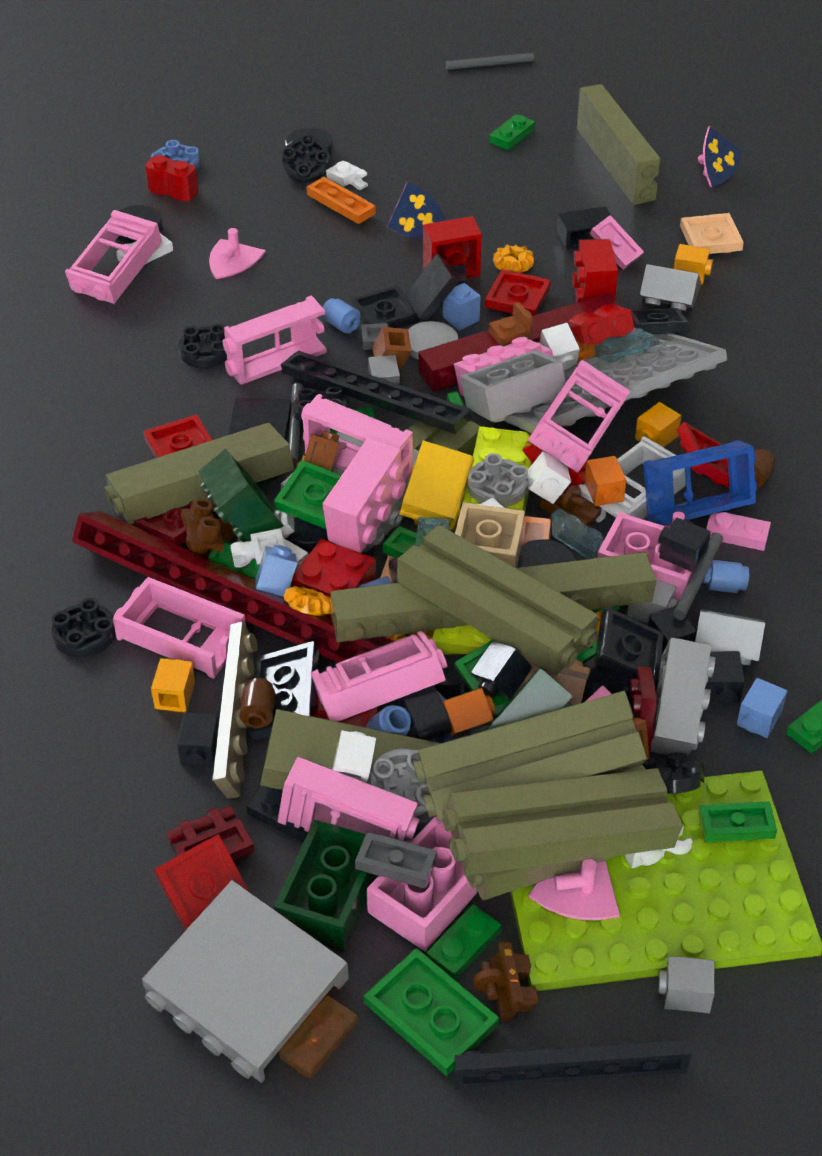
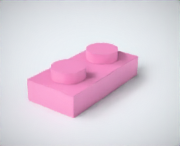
[590,215,644,270]
[706,512,771,551]

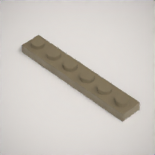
[213,622,258,799]

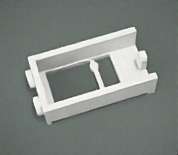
[578,436,686,522]

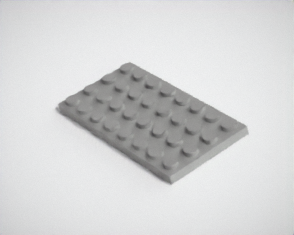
[503,333,727,433]

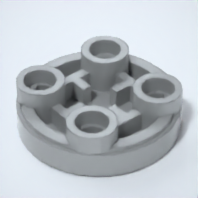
[408,321,458,360]
[467,453,528,507]
[367,749,429,818]

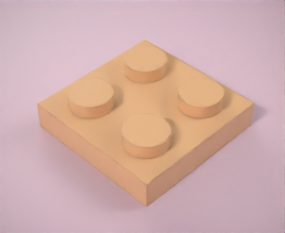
[680,213,744,254]

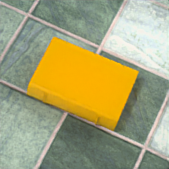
[399,440,474,530]

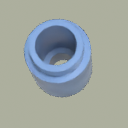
[323,298,361,334]
[702,560,749,593]
[366,705,411,736]

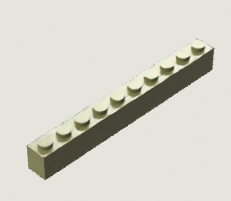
[331,552,657,642]

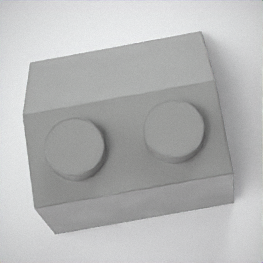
[640,264,701,311]
[695,609,765,665]

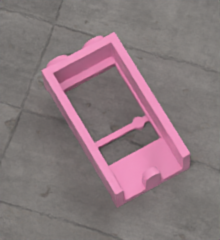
[65,210,162,304]
[223,295,327,385]
[528,360,631,473]
[301,394,413,483]
[113,577,246,679]
[310,630,447,722]
[278,757,420,843]

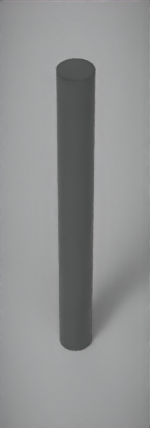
[446,52,534,70]
[288,383,303,466]
[673,533,723,620]

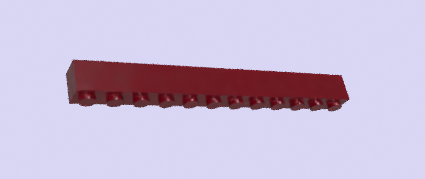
[71,511,395,663]

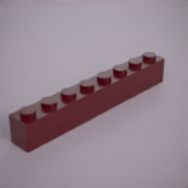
[418,293,622,392]

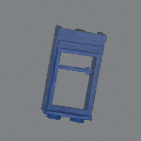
[643,440,757,526]

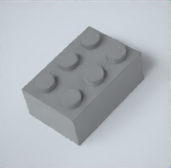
[460,350,566,422]
[651,637,715,756]

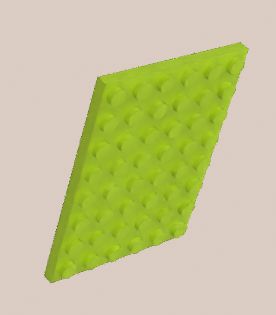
[510,770,822,991]

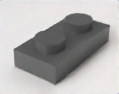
[355,832,437,889]

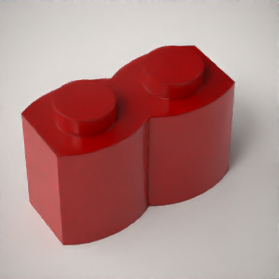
[145,155,199,201]
[569,304,634,345]

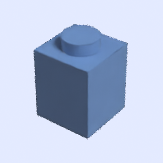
[443,283,481,331]
[255,545,297,597]
[737,678,788,738]

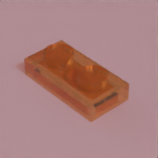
[279,995,358,1079]

